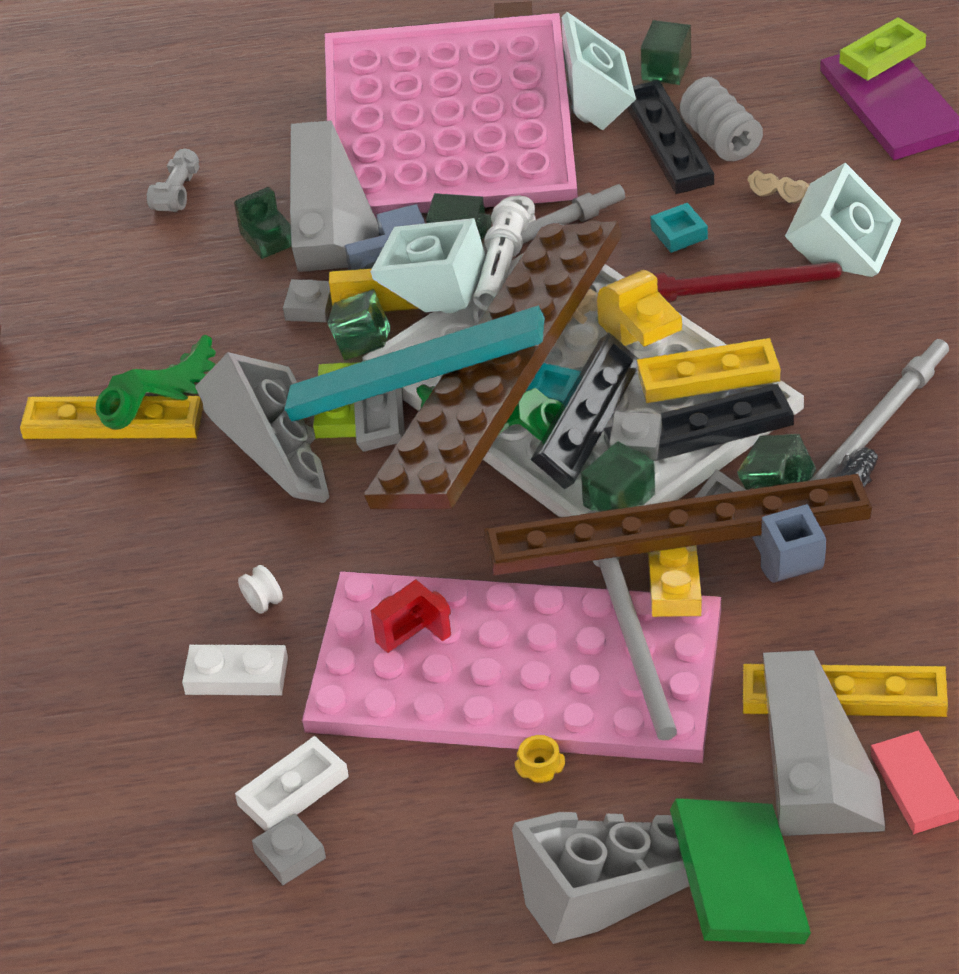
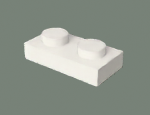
[182,645,288,695]
[235,736,349,832]

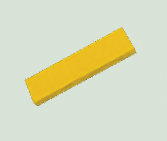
[20,396,203,439]
[743,664,948,717]

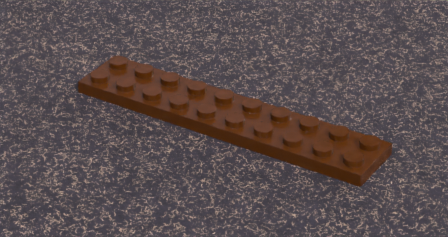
[364,220,622,509]

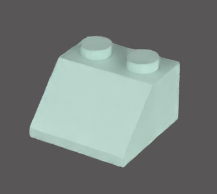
[562,12,636,130]
[785,163,901,277]
[371,218,486,313]

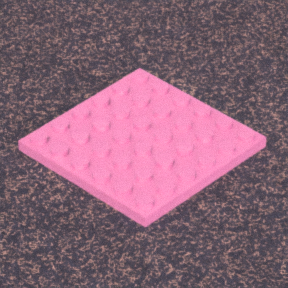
[325,13,578,217]

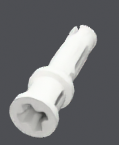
[474,202,529,310]

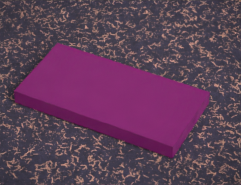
[820,54,959,160]

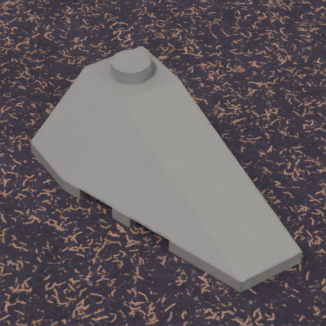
[290,121,379,272]
[195,352,329,503]
[763,650,885,836]
[512,812,690,944]

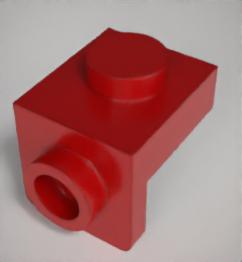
[370,579,451,653]

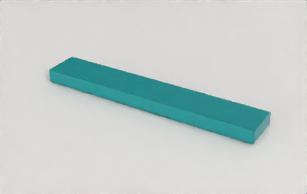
[285,305,545,422]

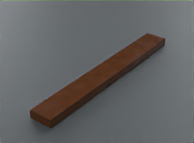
[484,474,872,576]

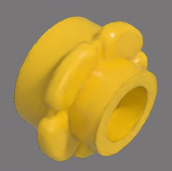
[515,735,565,783]

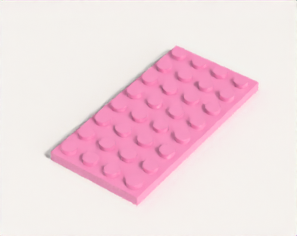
[302,572,721,763]

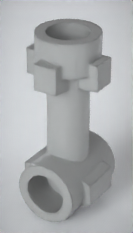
[147,149,200,212]

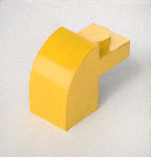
[597,270,682,347]

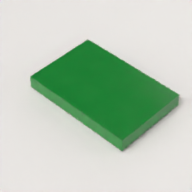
[670,798,811,944]

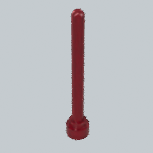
[652,262,842,303]

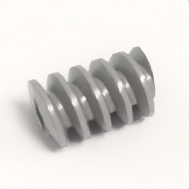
[680,77,763,161]

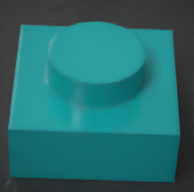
[650,202,708,253]
[526,363,581,404]

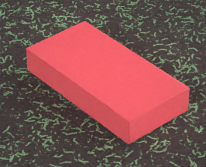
[871,730,959,834]

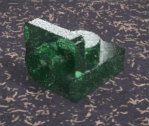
[234,187,292,259]

